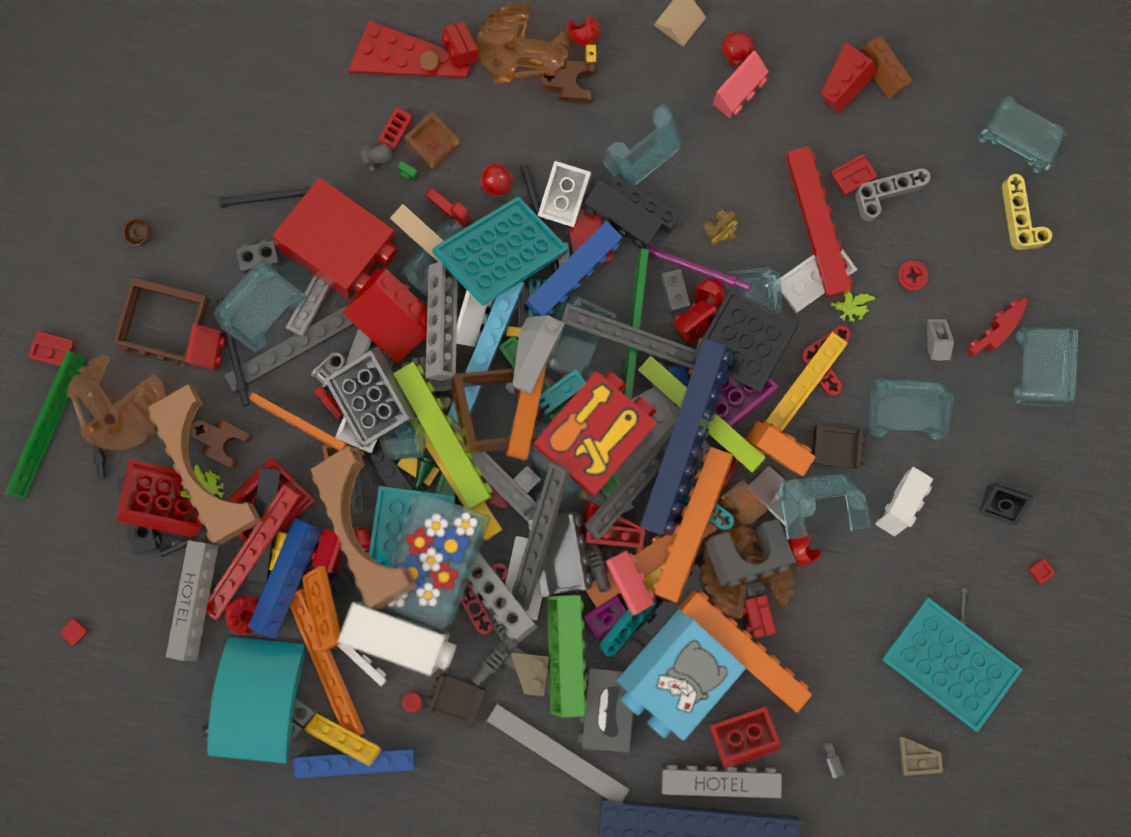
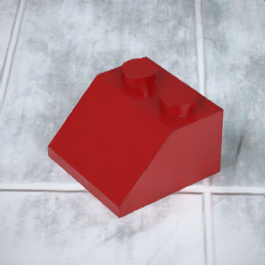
[673,300,717,345]
[185,324,226,371]
[311,529,344,573]

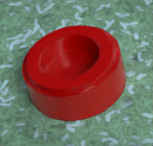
[402,692,423,713]

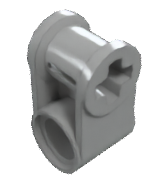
[311,352,347,389]

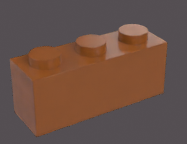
[860,36,913,99]

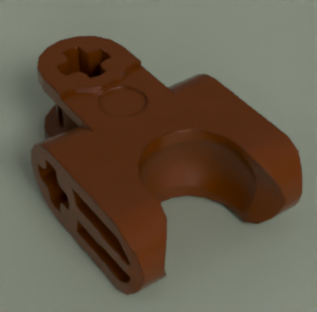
[540,60,597,104]
[190,419,252,469]

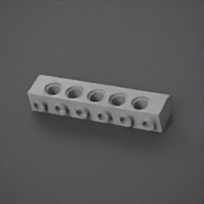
[426,261,458,381]
[450,534,538,642]

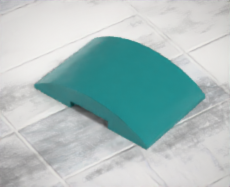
[208,637,306,764]

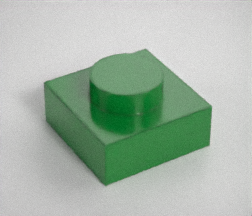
[398,161,419,182]

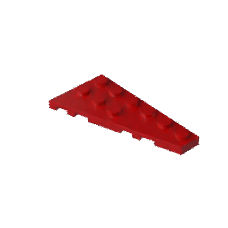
[348,21,472,79]

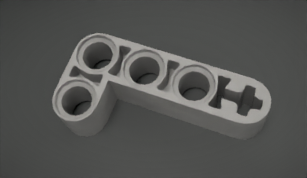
[855,169,930,222]

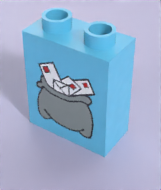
[617,609,746,741]

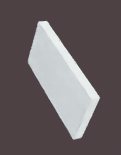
[774,249,858,313]
[500,536,542,620]

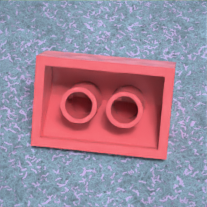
[713,51,768,118]
[605,551,655,615]

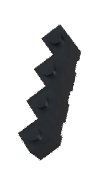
[631,553,717,648]

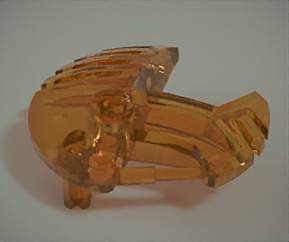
[476,3,569,84]
[67,355,166,450]
[702,525,794,619]

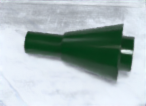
[413,455,435,492]

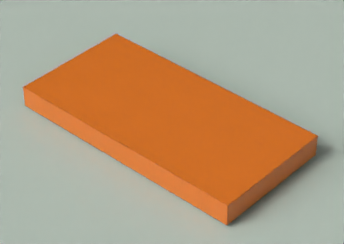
[302,566,341,652]

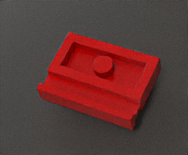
[830,154,878,196]
[28,331,75,366]

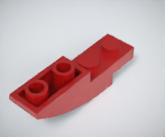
[965,297,1027,357]

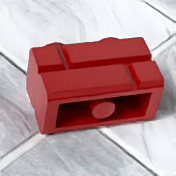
[441,22,479,66]
[740,595,776,639]

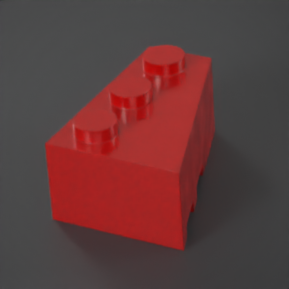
[821,42,878,114]
[582,500,645,548]

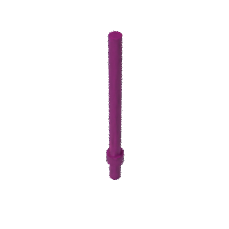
[646,246,752,291]

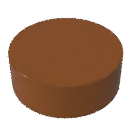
[420,51,439,71]

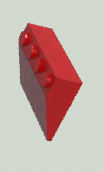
[342,269,428,363]
[225,456,315,542]
[115,459,206,537]

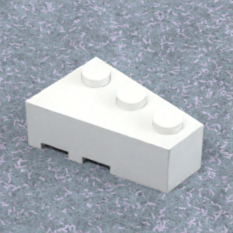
[875,467,933,536]

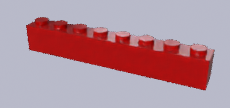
[785,146,853,299]

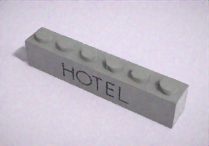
[166,540,219,661]
[661,764,782,798]

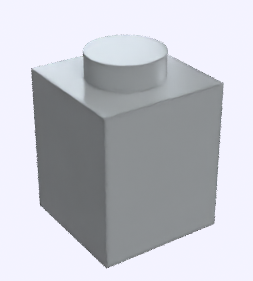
[513,466,541,494]

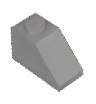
[927,319,954,361]

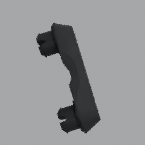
[328,566,356,598]

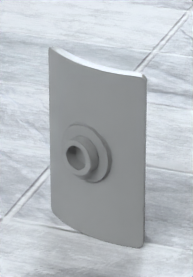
[746,466,810,528]

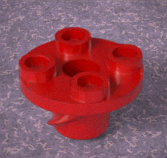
[225,596,258,635]

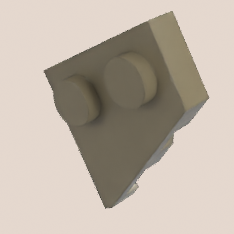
[511,652,549,696]
[898,736,943,776]

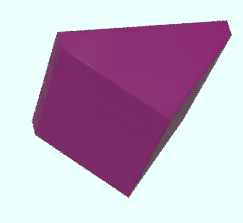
[583,595,626,641]

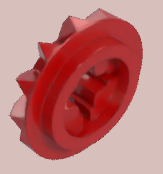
[897,261,928,291]

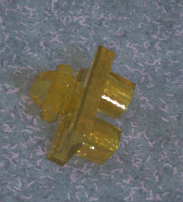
[703,209,738,246]

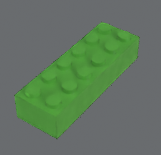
[547,595,587,717]

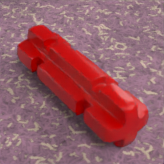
[314,386,344,420]

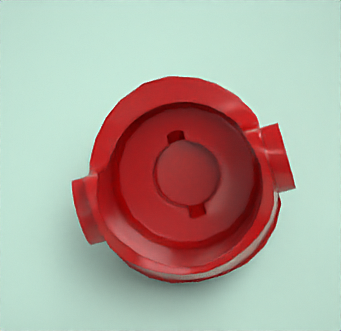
[567,15,600,46]
[722,31,754,67]
[479,163,514,197]
[693,278,726,310]
[788,532,822,566]

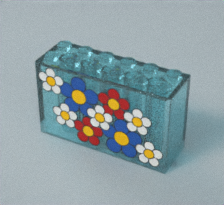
[384,491,491,630]

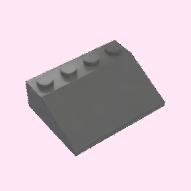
[324,349,417,447]

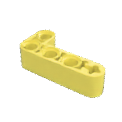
[1002,174,1052,250]

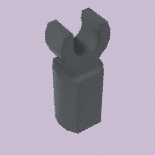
[822,741,844,778]

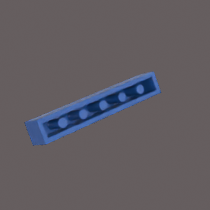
[525,221,622,316]
[248,518,322,638]
[294,747,416,778]

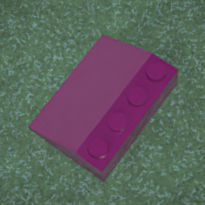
[714,376,779,428]

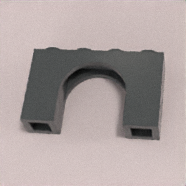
[705,519,796,588]

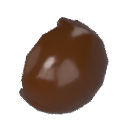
[123,218,152,247]

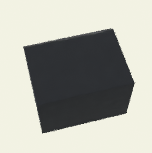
[980,483,1033,525]

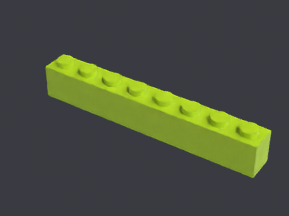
[393,362,493,509]

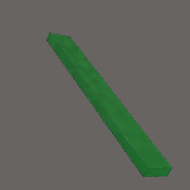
[622,249,649,400]
[5,350,87,499]

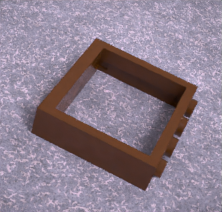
[113,277,210,366]
[450,369,538,454]

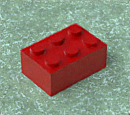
[710,707,780,769]

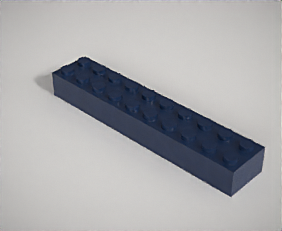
[640,339,735,536]
[598,798,801,837]

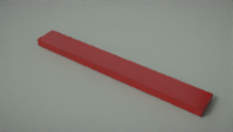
[206,484,301,621]

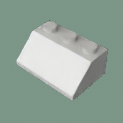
[456,290,492,347]

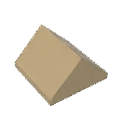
[654,0,706,47]

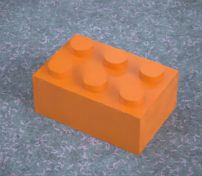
[745,421,815,476]

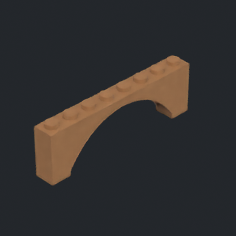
[148,385,262,545]
[311,446,417,610]

